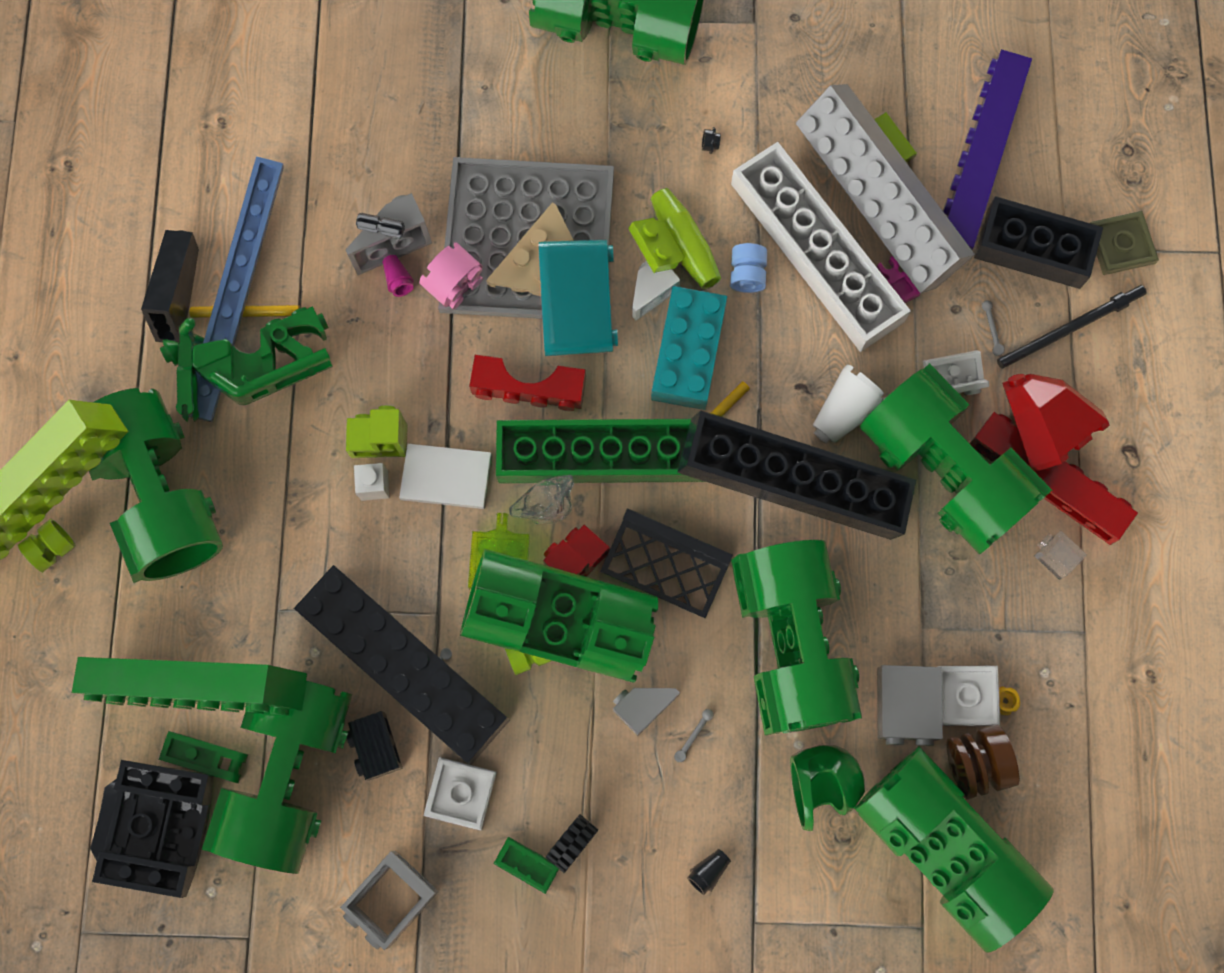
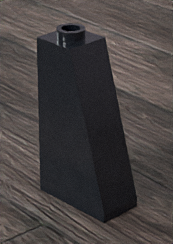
[141,230,199,343]

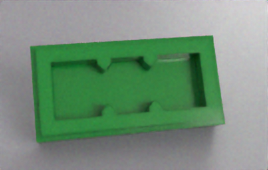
[493,837,559,894]

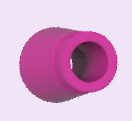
[382,255,414,297]

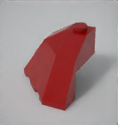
[1002,374,1110,472]

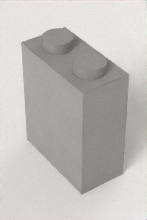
[877,665,943,746]

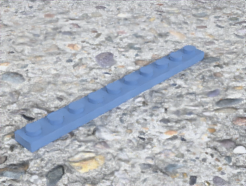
[188,156,284,422]

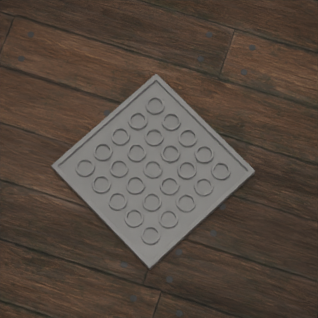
[438,157,614,319]

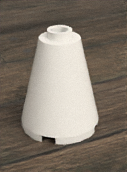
[813,364,885,444]

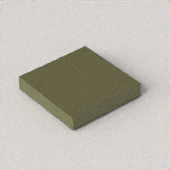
[1090,211,1159,275]

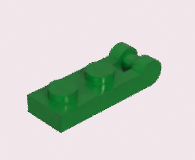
[158,731,248,784]

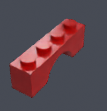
[469,354,586,411]

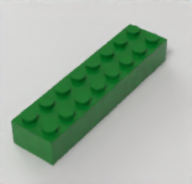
[496,419,705,483]
[71,657,307,716]

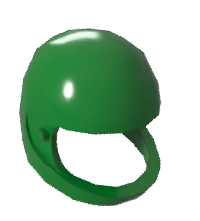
[790,745,865,831]

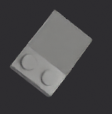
[346,193,432,275]

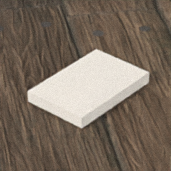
[399,444,492,509]

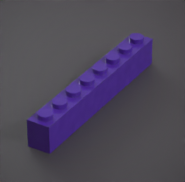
[943,49,1032,250]

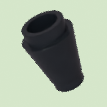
[687,849,731,895]

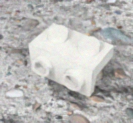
[923,350,989,395]

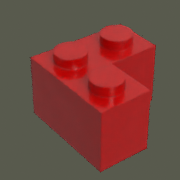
[543,524,610,577]

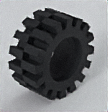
[546,814,599,873]

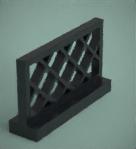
[600,508,733,618]

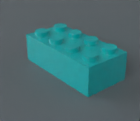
[651,286,727,411]

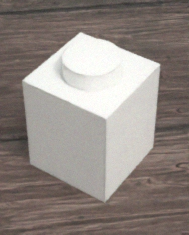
[354,463,389,501]

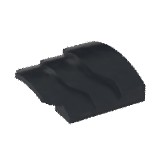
[90,760,214,898]

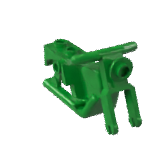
[160,306,333,422]

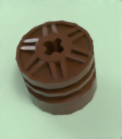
[946,724,1020,800]

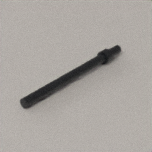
[997,285,1147,369]

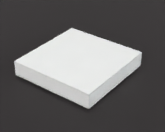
[937,666,1000,726]
[423,757,497,831]

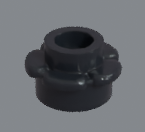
[702,127,721,154]

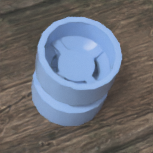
[730,243,767,293]

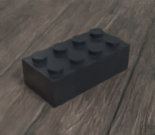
[974,196,1103,289]

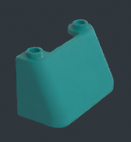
[539,240,618,356]

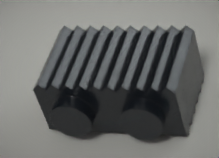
[346,711,403,781]

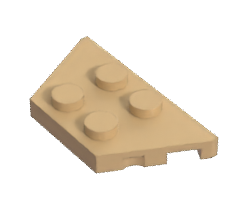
[486,202,574,296]

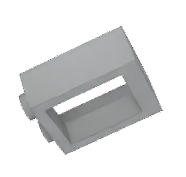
[340,851,439,950]

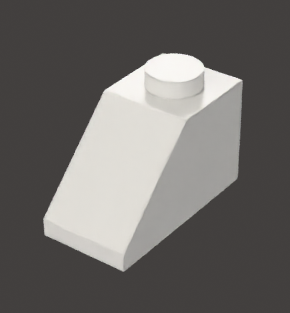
[632,260,680,321]

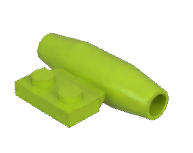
[628,188,721,289]

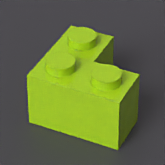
[346,405,408,458]

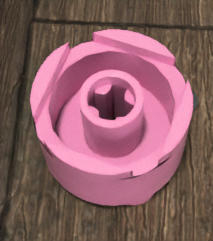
[420,242,483,310]

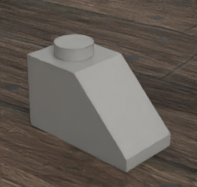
[613,688,680,736]

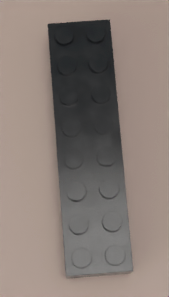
[677,410,916,540]
[293,565,510,765]

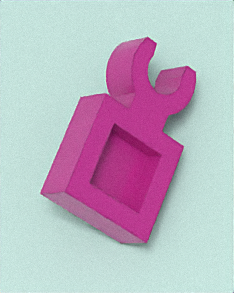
[877,256,921,303]

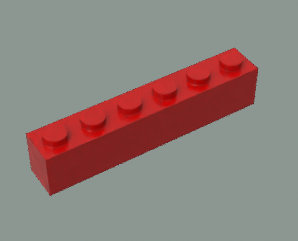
[969,412,1138,545]

